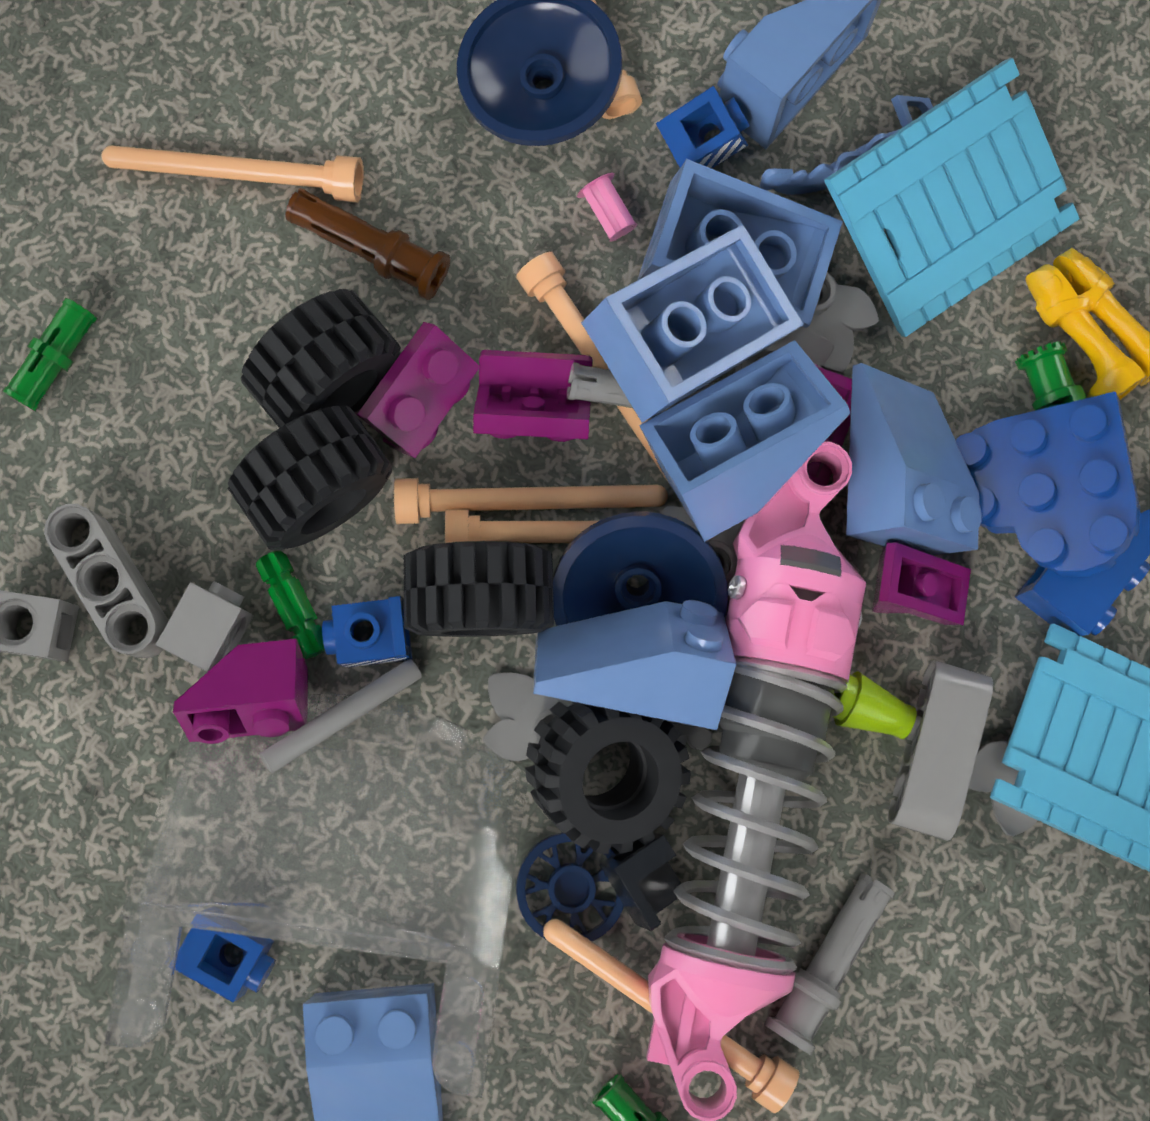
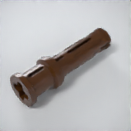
[285,188,450,300]

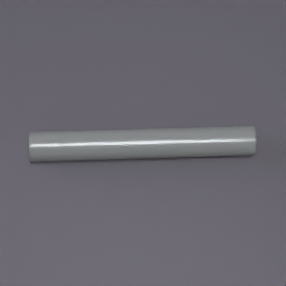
[259,659,422,774]

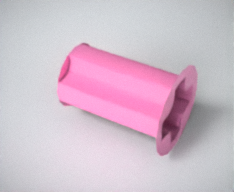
[577,173,637,242]

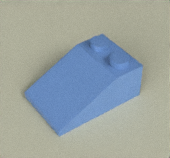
[717,0,882,149]
[637,159,843,328]
[582,224,804,423]
[639,340,850,542]
[846,363,982,555]
[533,600,736,730]
[303,983,443,1121]

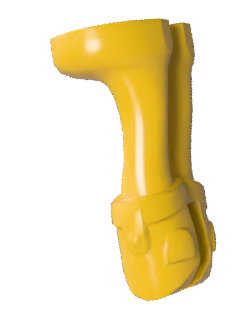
[1025,248,1150,400]

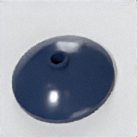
[457,0,623,146]
[553,512,728,626]

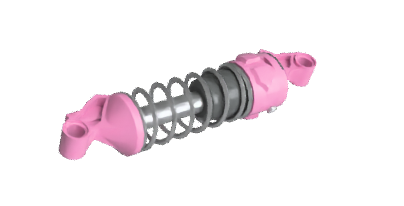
[646,442,866,1121]

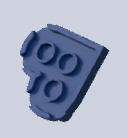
[956,391,1140,577]

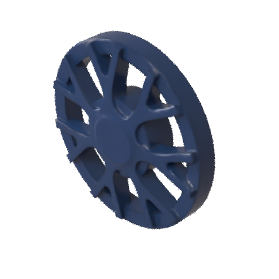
[516,832,624,941]

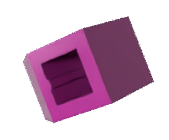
[173,639,308,744]

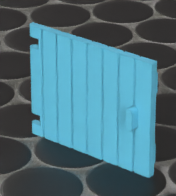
[824,58,1080,337]
[990,623,1150,872]

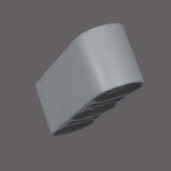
[44,504,168,658]
[888,660,993,841]

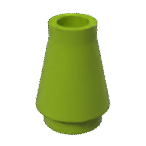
[833,671,917,739]

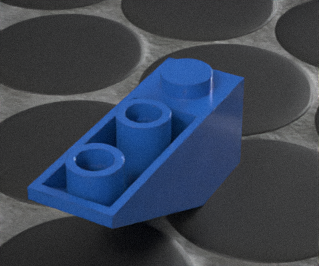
[1015,509,1150,636]

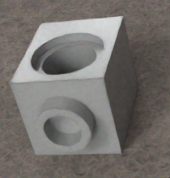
[155,581,254,672]
[0,590,79,662]

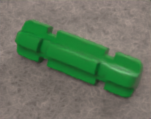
[256,550,325,659]

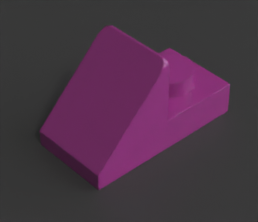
[872,543,971,625]

